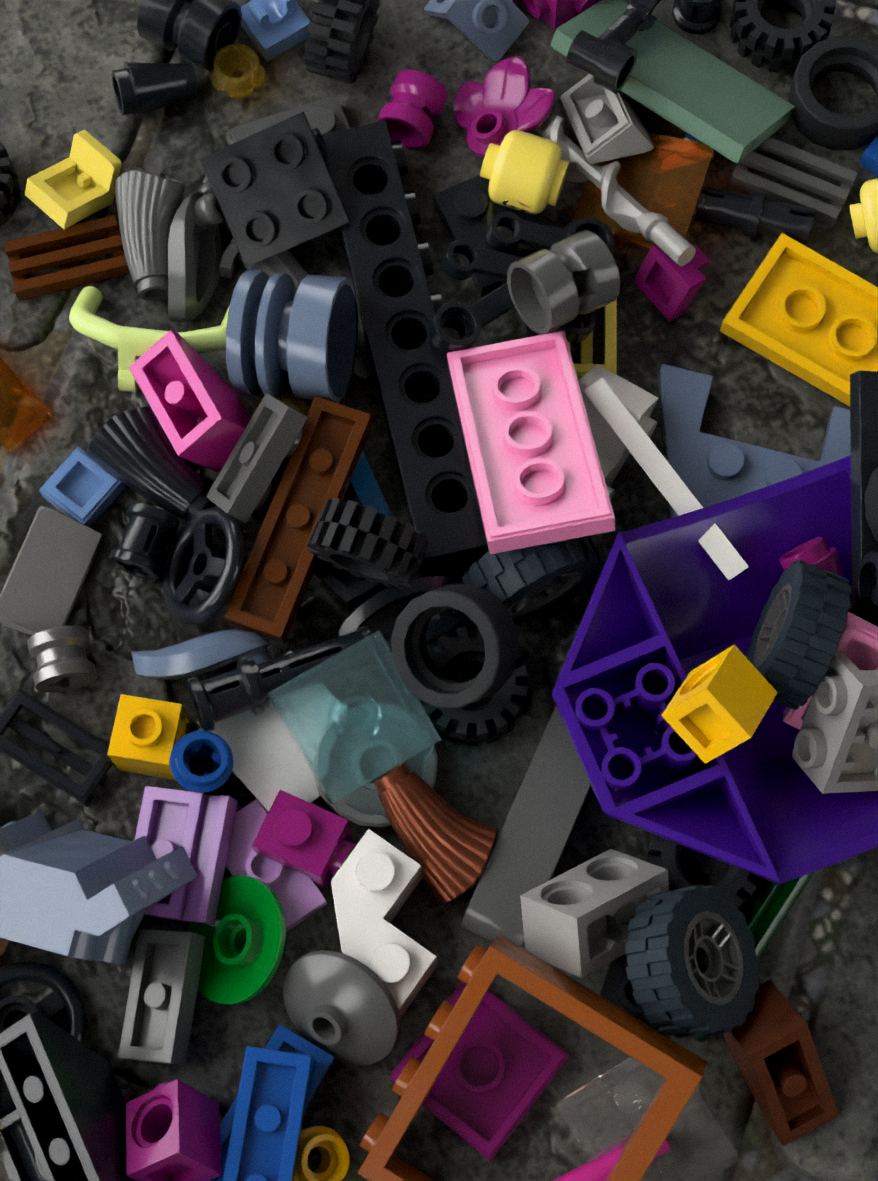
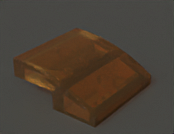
[573,133,714,250]

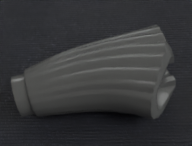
[114,167,186,301]

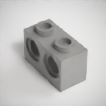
[520,849,669,978]

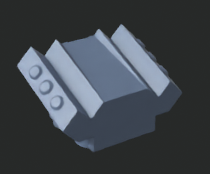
[0,810,198,965]

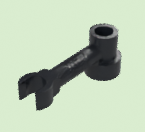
[566,0,661,94]

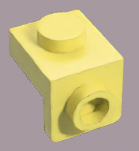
[24,130,122,229]

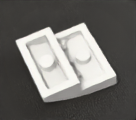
[197,651,345,812]

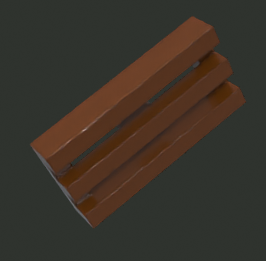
[3,215,130,301]

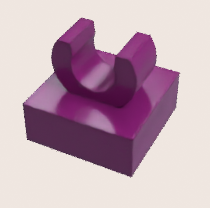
[633,244,711,322]

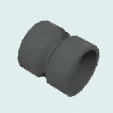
[507,230,621,334]

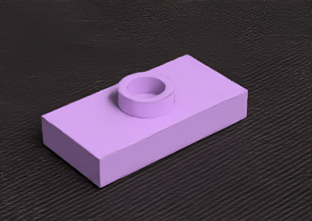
[226,799,327,932]

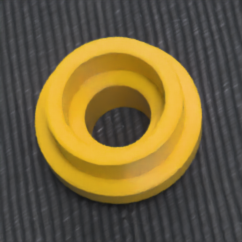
[294,1126,350,1181]

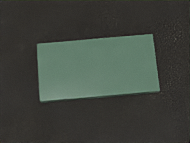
[550,0,795,163]

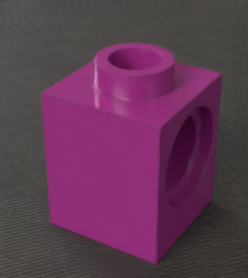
[126,1079,222,1181]

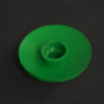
[186,875,286,1005]

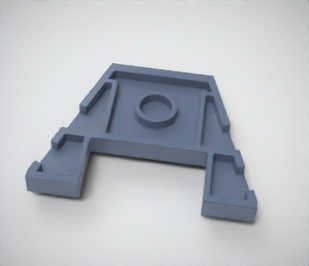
[658,364,851,518]

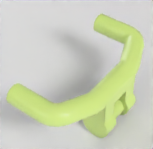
[69,286,230,393]

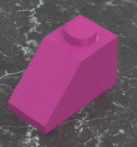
[129,330,251,473]

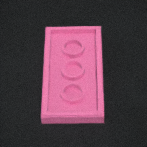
[447,331,615,555]

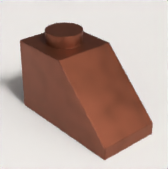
[723,980,839,1146]

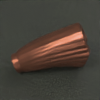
[373,761,498,904]

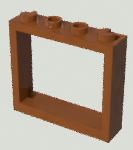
[358,934,707,1181]

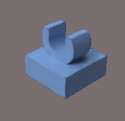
[241,0,311,62]

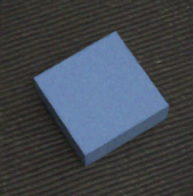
[39,447,126,528]

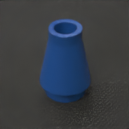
[170,731,233,794]

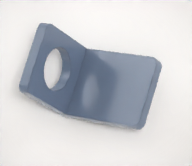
[423,0,529,62]

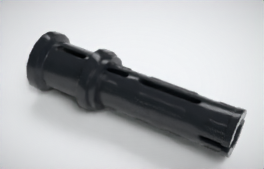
[186,626,379,731]

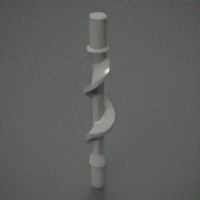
[532,114,696,266]

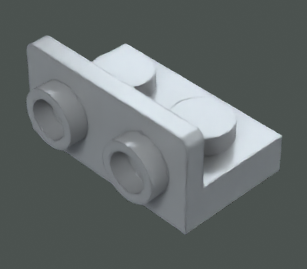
[792,651,878,794]

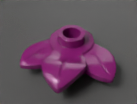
[453,56,556,159]

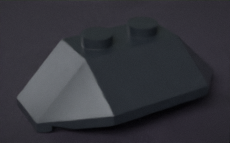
[0,1012,136,1181]

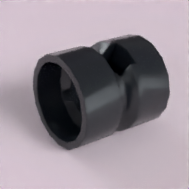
[137,0,242,71]

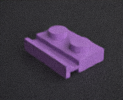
[134,786,238,926]

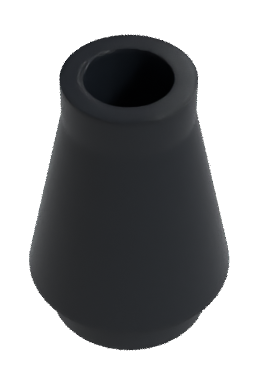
[111,61,198,119]

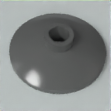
[283,950,401,1066]

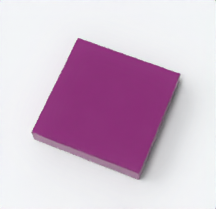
[388,982,570,1161]

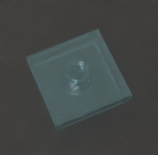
[268,631,441,804]

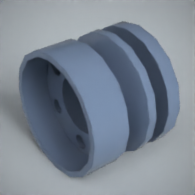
[226,270,358,404]

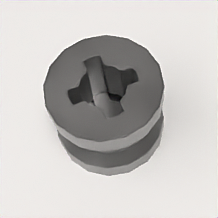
[27,626,97,693]

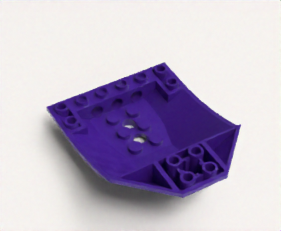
[552,455,878,885]

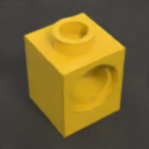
[661,644,778,764]
[107,694,192,780]

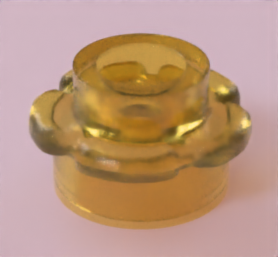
[210,44,266,99]

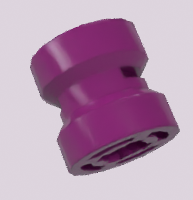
[376,69,448,150]

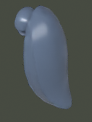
[131,628,272,680]

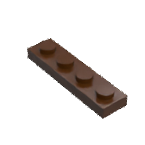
[224,396,374,643]

